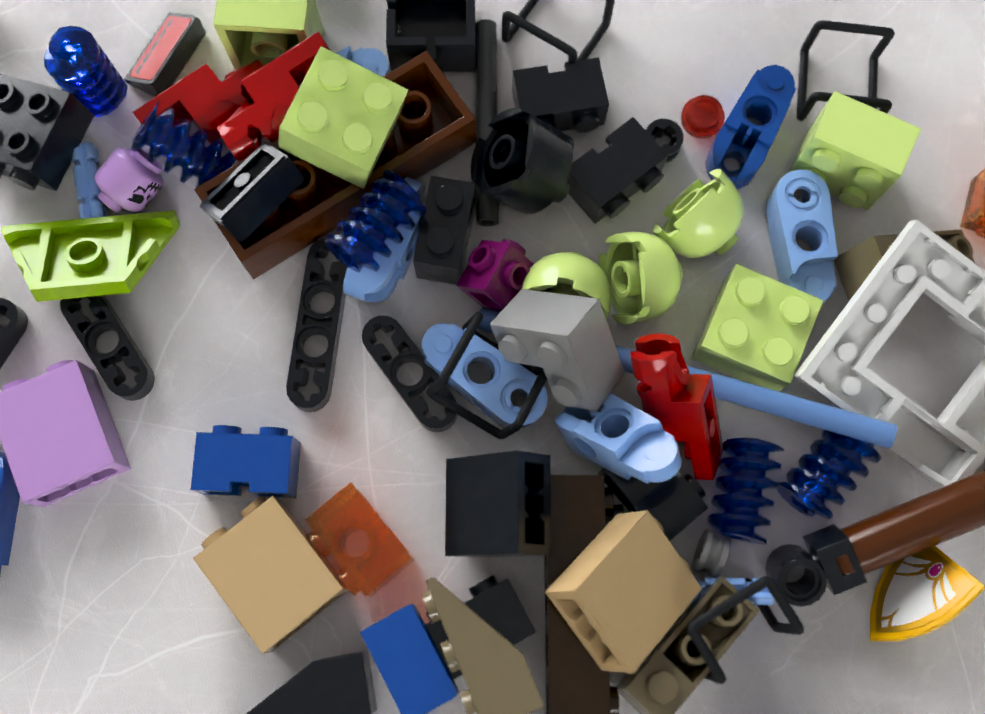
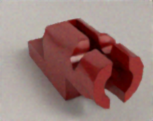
[217,31,330,161]
[132,59,264,144]
[630,334,724,481]

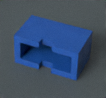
[190,425,301,498]

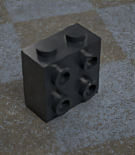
[0,73,95,191]
[445,450,551,557]

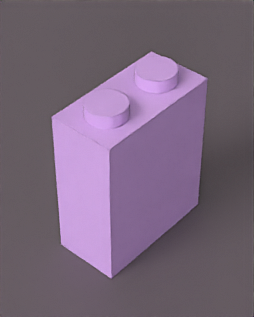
[0,360,131,507]

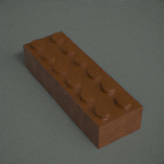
[194,51,476,280]

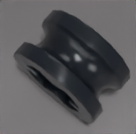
[646,119,684,163]

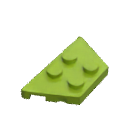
[0,210,180,302]

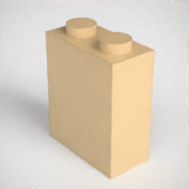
[193,496,349,654]
[545,510,702,674]

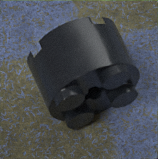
[471,108,574,214]

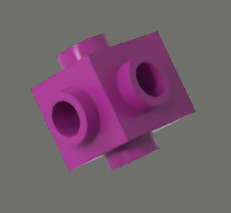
[456,239,534,312]

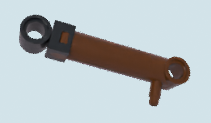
[765,470,985,607]

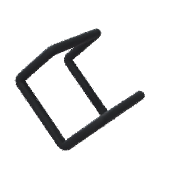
[502,0,615,62]
[796,20,895,121]
[426,312,547,439]
[688,576,804,684]

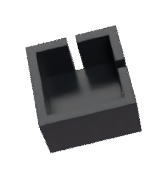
[386,0,476,72]

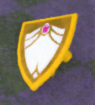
[870,546,985,642]

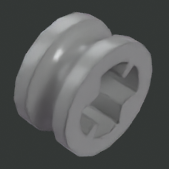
[692,529,731,578]

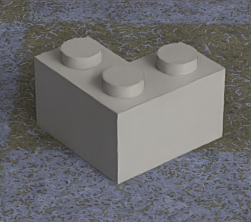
[490,289,625,412]

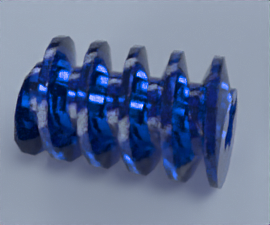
[44,26,128,117]
[131,100,236,188]
[324,170,427,272]
[776,430,882,520]
[707,438,784,545]

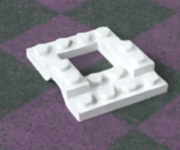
[794,220,985,487]

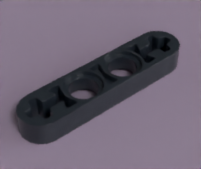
[286,237,350,412]

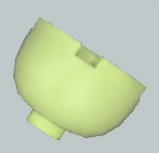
[653,169,744,258]
[598,232,683,325]
[522,252,611,320]

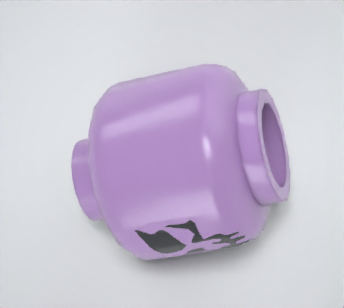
[94,145,164,213]

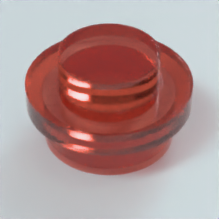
[681,95,725,138]

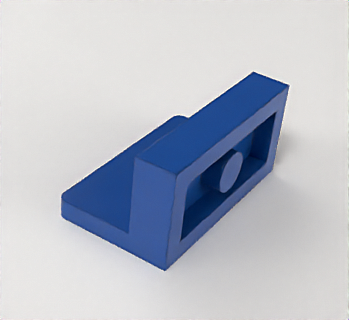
[360,604,459,714]

